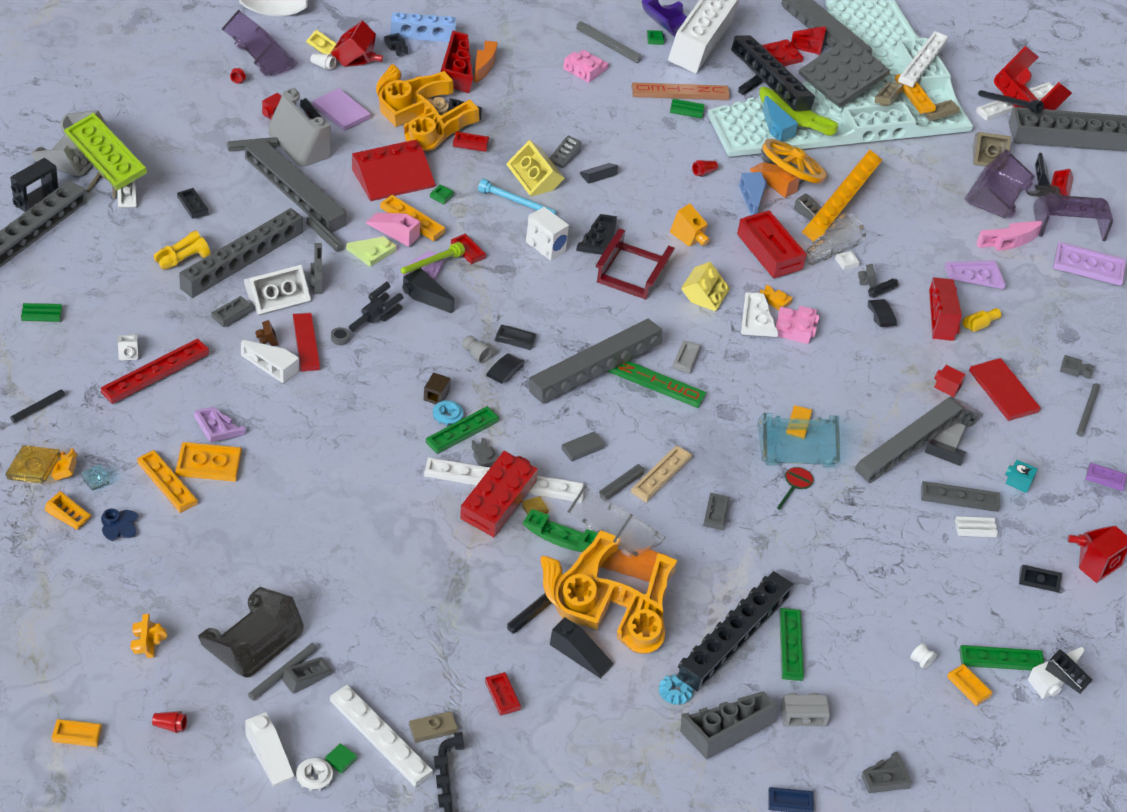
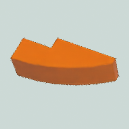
[474,41,498,83]

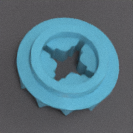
[432,401,463,426]
[659,674,693,705]

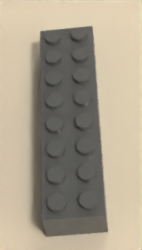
[1008,107,1127,151]

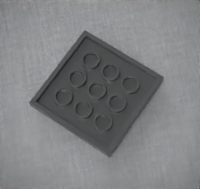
[799,37,890,108]

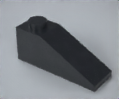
[402,268,455,313]
[550,617,613,679]

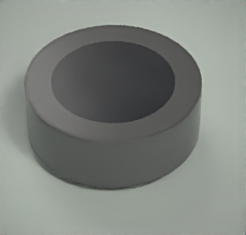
[331,327,350,345]

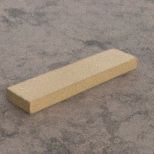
[631,445,692,503]

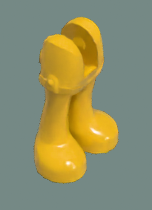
[153,230,211,270]

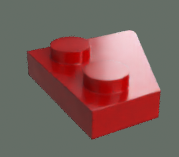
[791,26,827,55]

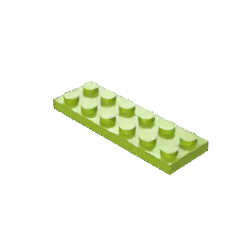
[64,113,148,191]

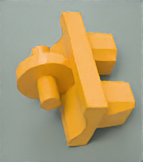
[130,613,167,658]

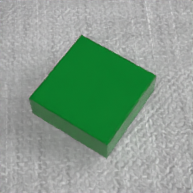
[646,30,664,45]
[430,184,454,205]
[325,743,357,774]

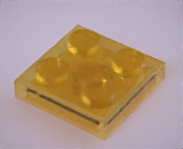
[5,445,61,484]

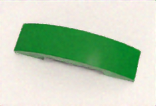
[523,509,598,552]

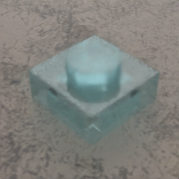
[82,465,110,491]

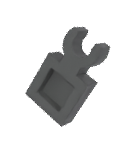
[1060,355,1094,379]
[471,438,498,468]

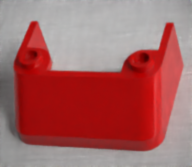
[994,46,1072,110]

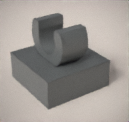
[858,264,877,288]

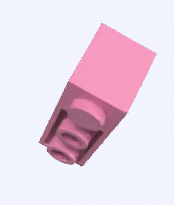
[366,213,420,247]

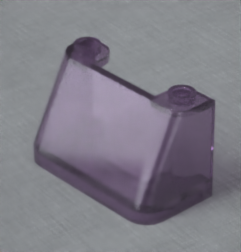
[964,149,1035,218]

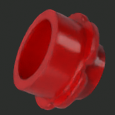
[230,68,246,84]

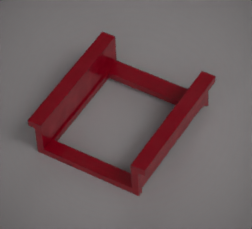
[595,228,675,300]

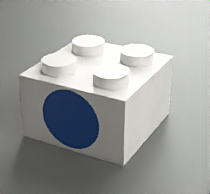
[526,207,569,261]

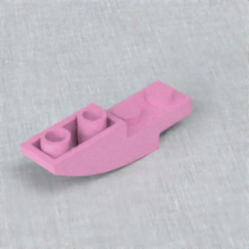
[977,221,1042,251]

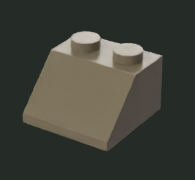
[973,132,1012,169]

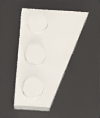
[741,292,778,337]

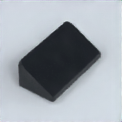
[1035,152,1050,187]
[580,163,618,184]
[924,439,966,466]
[1019,565,1062,593]

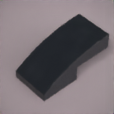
[867,299,897,327]
[486,353,524,384]

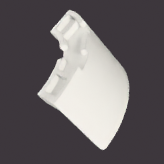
[239,0,308,16]

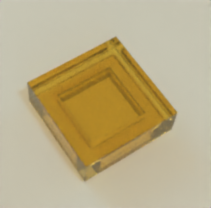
[522,496,549,515]

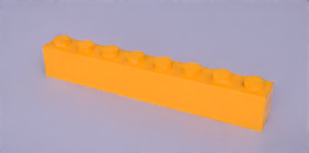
[802,150,882,243]

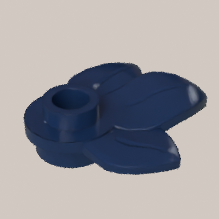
[101,508,139,541]

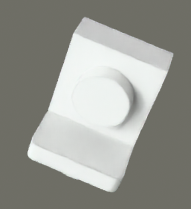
[118,334,138,361]

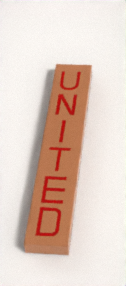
[631,82,730,100]

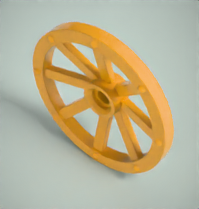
[762,139,827,183]

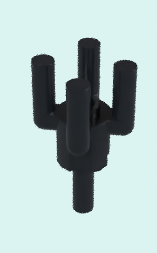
[349,281,404,332]

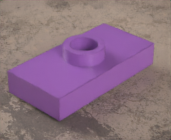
[1085,462,1127,491]

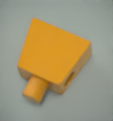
[670,203,710,246]

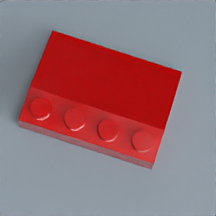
[352,139,435,201]

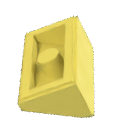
[306,30,336,54]

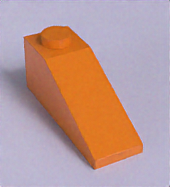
[750,162,800,198]
[601,549,668,583]

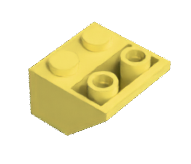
[681,261,730,311]

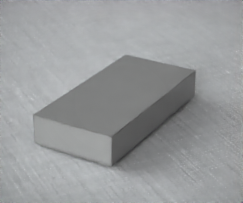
[672,340,701,374]

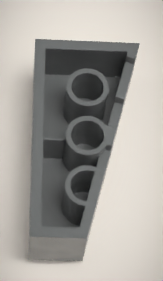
[680,691,777,760]

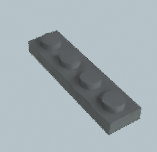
[921,481,1000,512]

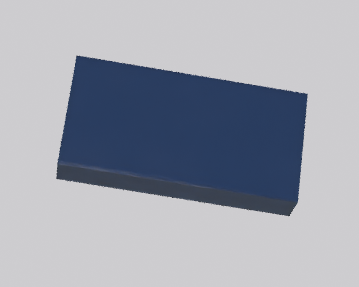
[768,787,814,812]

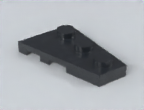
[576,214,617,255]

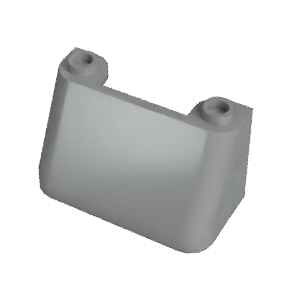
[268,87,331,167]
[31,110,108,176]

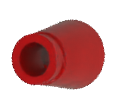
[692,160,718,177]
[152,711,187,733]

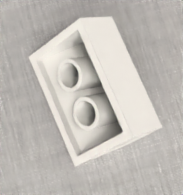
[244,265,311,314]

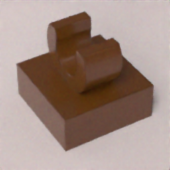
[255,320,279,346]

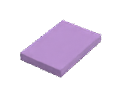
[313,88,371,131]

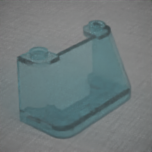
[757,413,840,468]

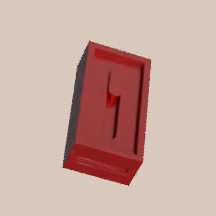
[737,210,807,278]
[460,450,538,537]

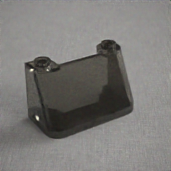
[198,586,304,678]

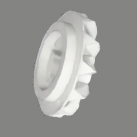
[296,758,333,791]

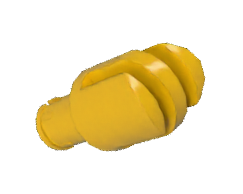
[962,308,1001,332]

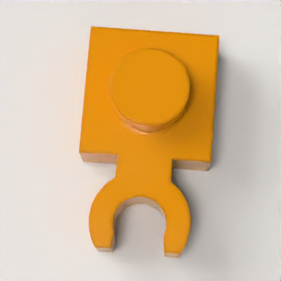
[759,285,793,311]
[51,448,77,481]

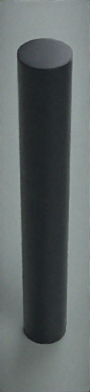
[10,389,65,423]

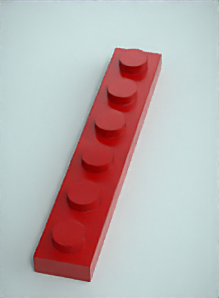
[100,338,209,404]

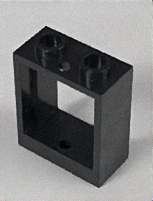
[10,157,59,212]

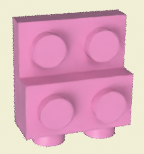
[563,50,609,83]
[775,305,819,344]

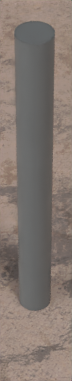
[1076,383,1100,436]
[248,643,317,700]

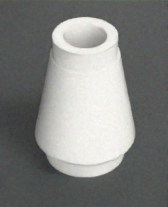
[311,54,336,70]

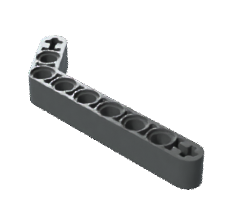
[855,396,980,483]

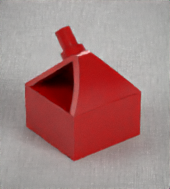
[331,20,384,67]
[1067,526,1127,584]

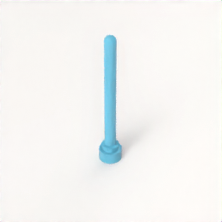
[478,178,557,215]

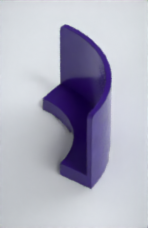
[641,0,687,37]

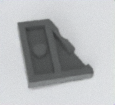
[311,243,322,294]
[862,751,912,793]

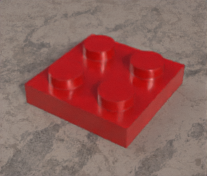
[762,39,804,67]

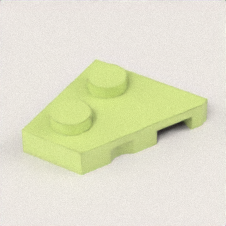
[346,236,396,267]

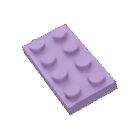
[1053,242,1126,286]

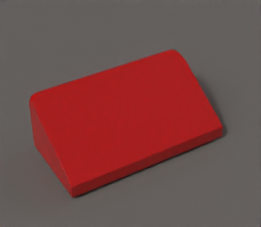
[1050,169,1073,197]

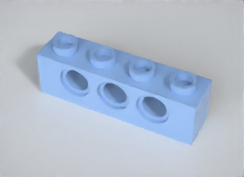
[391,12,456,42]

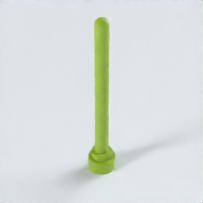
[400,242,465,274]

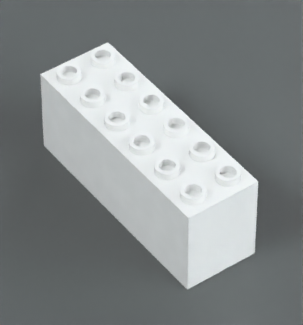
[668,0,739,74]

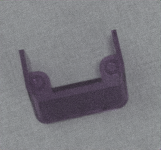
[222,9,298,76]
[1033,194,1113,241]

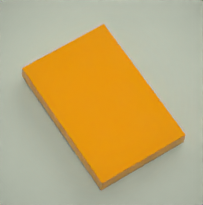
[175,442,242,482]

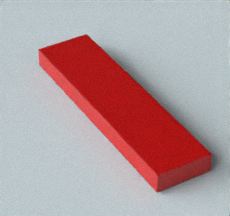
[293,313,320,372]

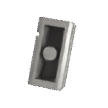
[780,693,830,726]

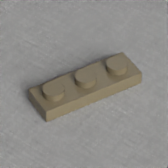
[874,82,903,106]

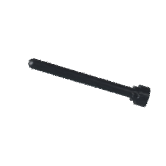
[978,90,1044,114]

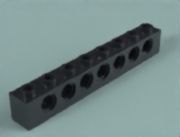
[731,35,815,111]
[677,571,794,692]

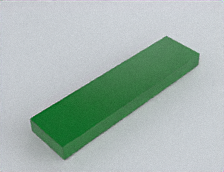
[426,406,499,454]
[779,608,804,681]
[959,645,1044,671]

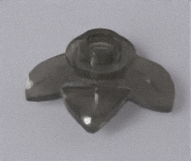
[1026,185,1060,198]

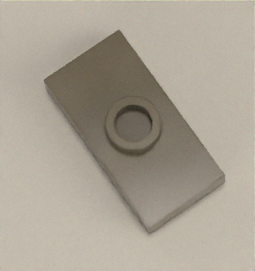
[923,100,960,121]
[409,711,458,743]

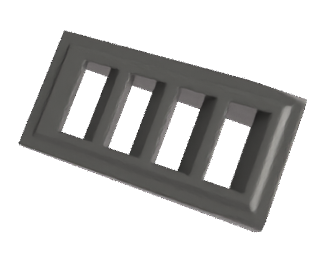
[549,135,581,168]
[794,193,822,221]
[282,657,333,693]

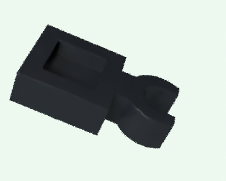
[384,33,408,56]

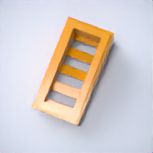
[44,491,92,530]

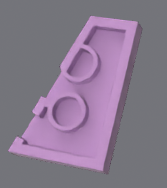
[944,260,1006,289]

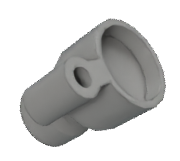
[462,335,498,363]

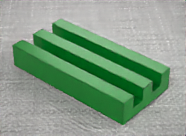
[670,98,705,118]
[21,303,62,322]

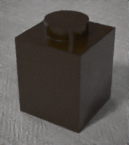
[423,372,451,405]

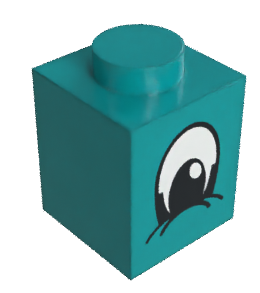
[1005,459,1038,493]

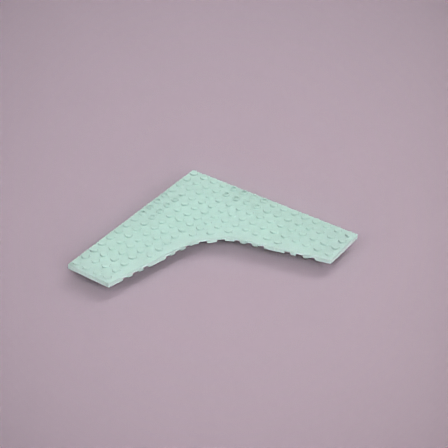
[708,0,973,157]

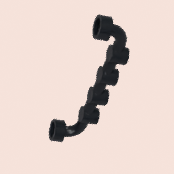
[434,732,464,812]

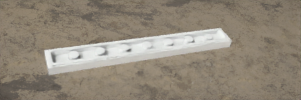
[424,457,584,502]

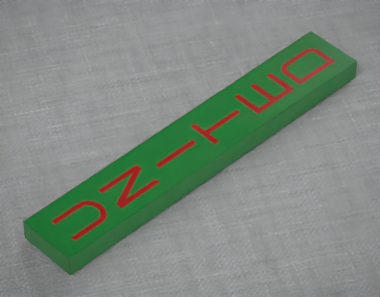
[607,361,706,408]

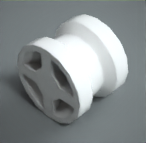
[910,643,937,670]

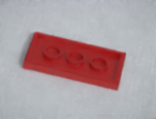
[969,358,1041,421]

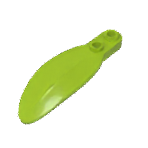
[759,87,838,136]

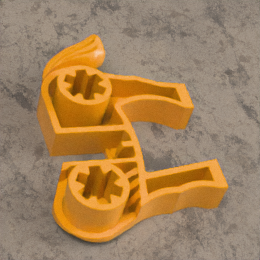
[376,64,479,151]
[540,530,677,654]

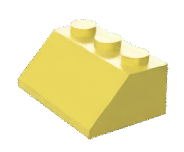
[506,140,565,196]

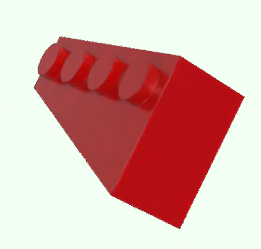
[440,30,473,93]
[929,277,962,341]

